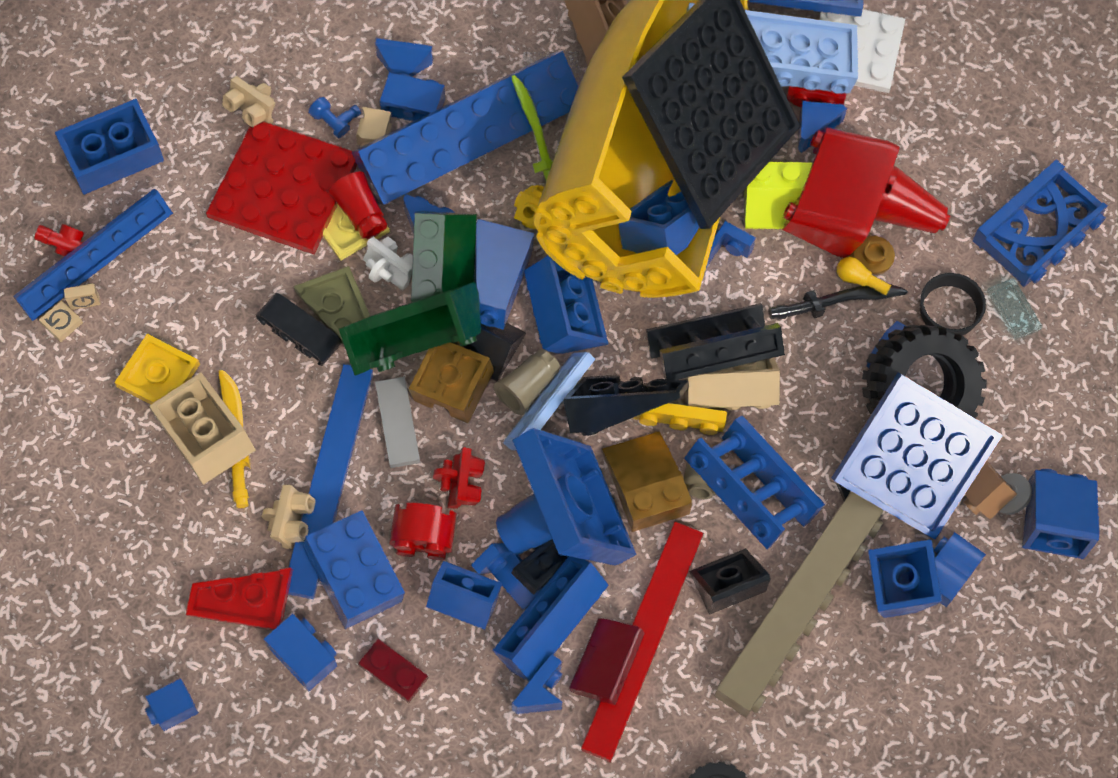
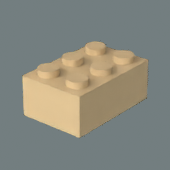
[149,373,256,485]

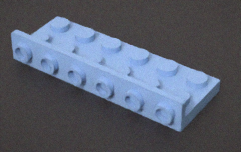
[687,3,858,94]

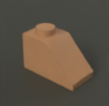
[964,461,1017,519]

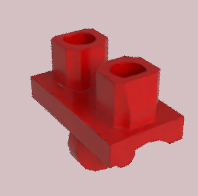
[433,447,485,509]

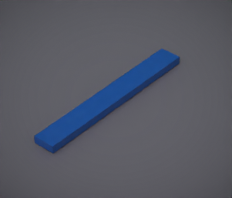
[288,364,373,600]

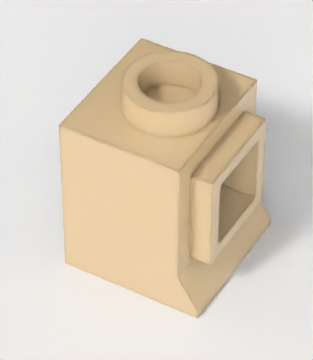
[356,107,392,147]

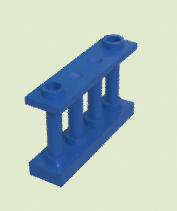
[684,415,825,549]

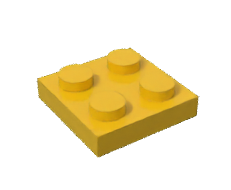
[114,334,200,405]

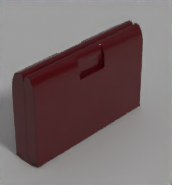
[569,618,645,705]

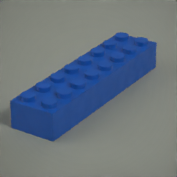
[352,51,579,205]

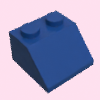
[868,539,942,618]

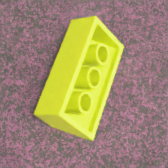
[744,162,813,229]

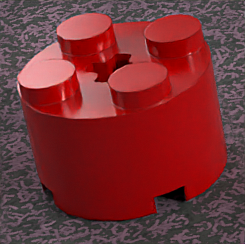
[389,503,457,560]

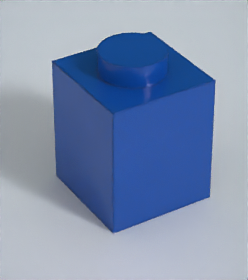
[145,678,199,731]

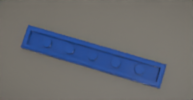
[13,189,173,321]

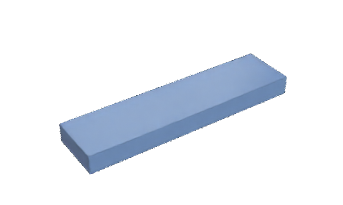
[503,352,595,450]

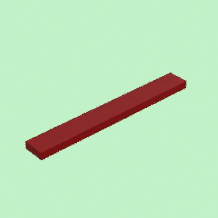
[581,522,704,763]

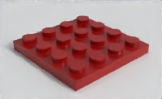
[206,121,357,255]

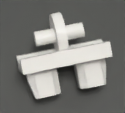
[363,237,413,291]

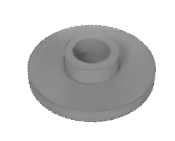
[999,473,1032,515]

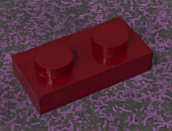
[358,639,428,703]

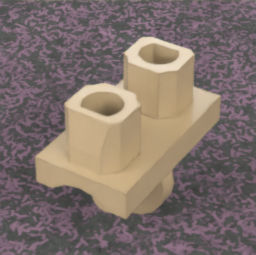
[222,76,275,127]
[261,485,316,549]

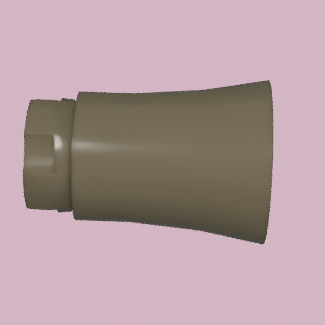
[493,349,560,415]

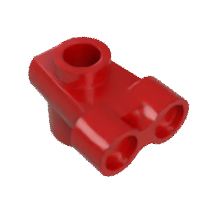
[34,224,85,256]

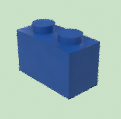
[380,72,445,122]
[426,561,502,630]
[264,614,337,692]

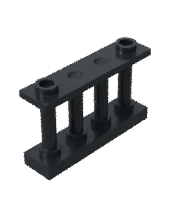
[646,303,785,380]

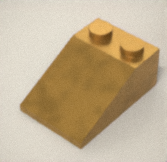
[602,431,692,532]

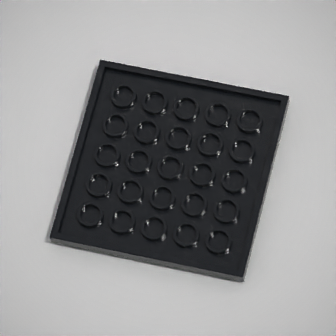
[622,0,801,229]

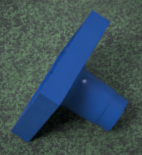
[496,428,637,566]

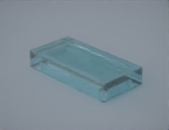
[987,278,1043,340]

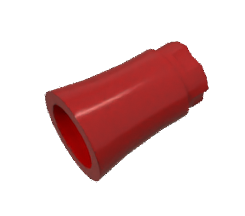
[329,171,387,240]

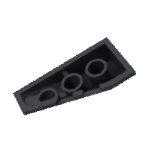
[563,375,689,436]

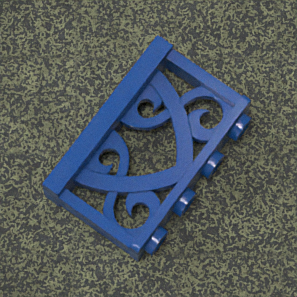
[972,159,1108,287]

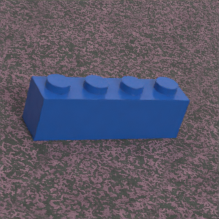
[492,556,609,681]

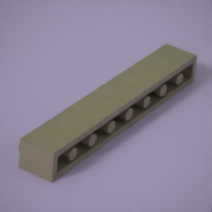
[714,491,884,718]

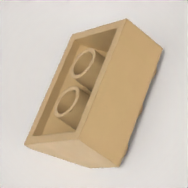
[684,358,780,410]

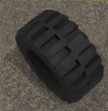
[862,325,987,419]

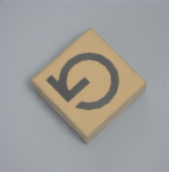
[64,283,100,310]
[39,300,83,342]

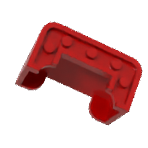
[782,127,900,258]

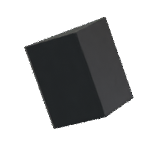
[451,323,526,382]
[689,548,771,615]

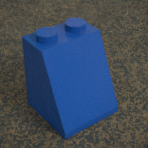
[1022,469,1099,559]

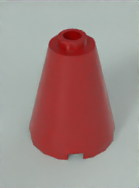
[874,166,950,234]

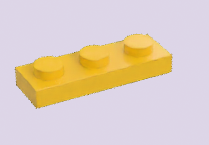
[633,403,727,435]

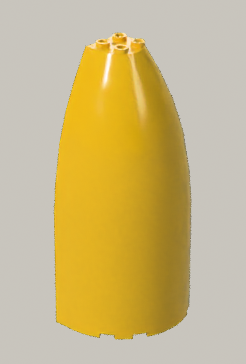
[534,0,748,298]

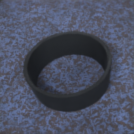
[920,273,986,336]

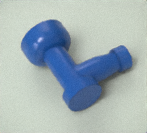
[308,97,361,138]

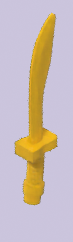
[218,370,251,509]

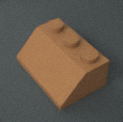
[564,0,627,65]

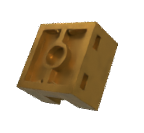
[409,342,494,423]

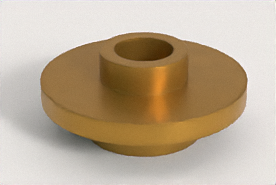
[853,236,895,275]

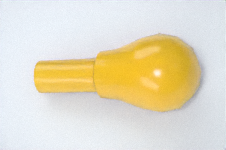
[836,256,891,296]

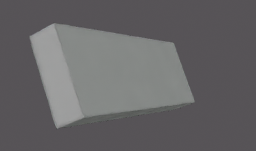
[375,376,420,468]

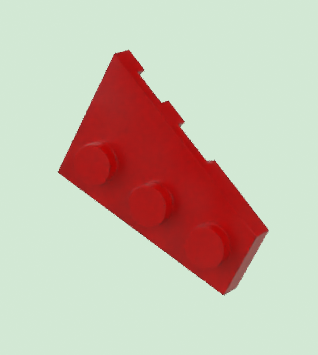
[186,567,293,630]

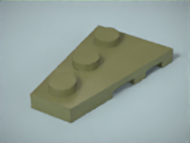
[293,266,370,345]

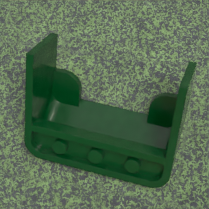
[339,282,481,376]

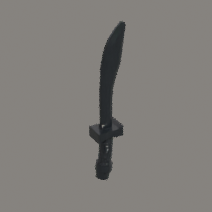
[768,284,908,320]

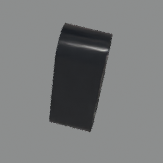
[256,293,342,366]

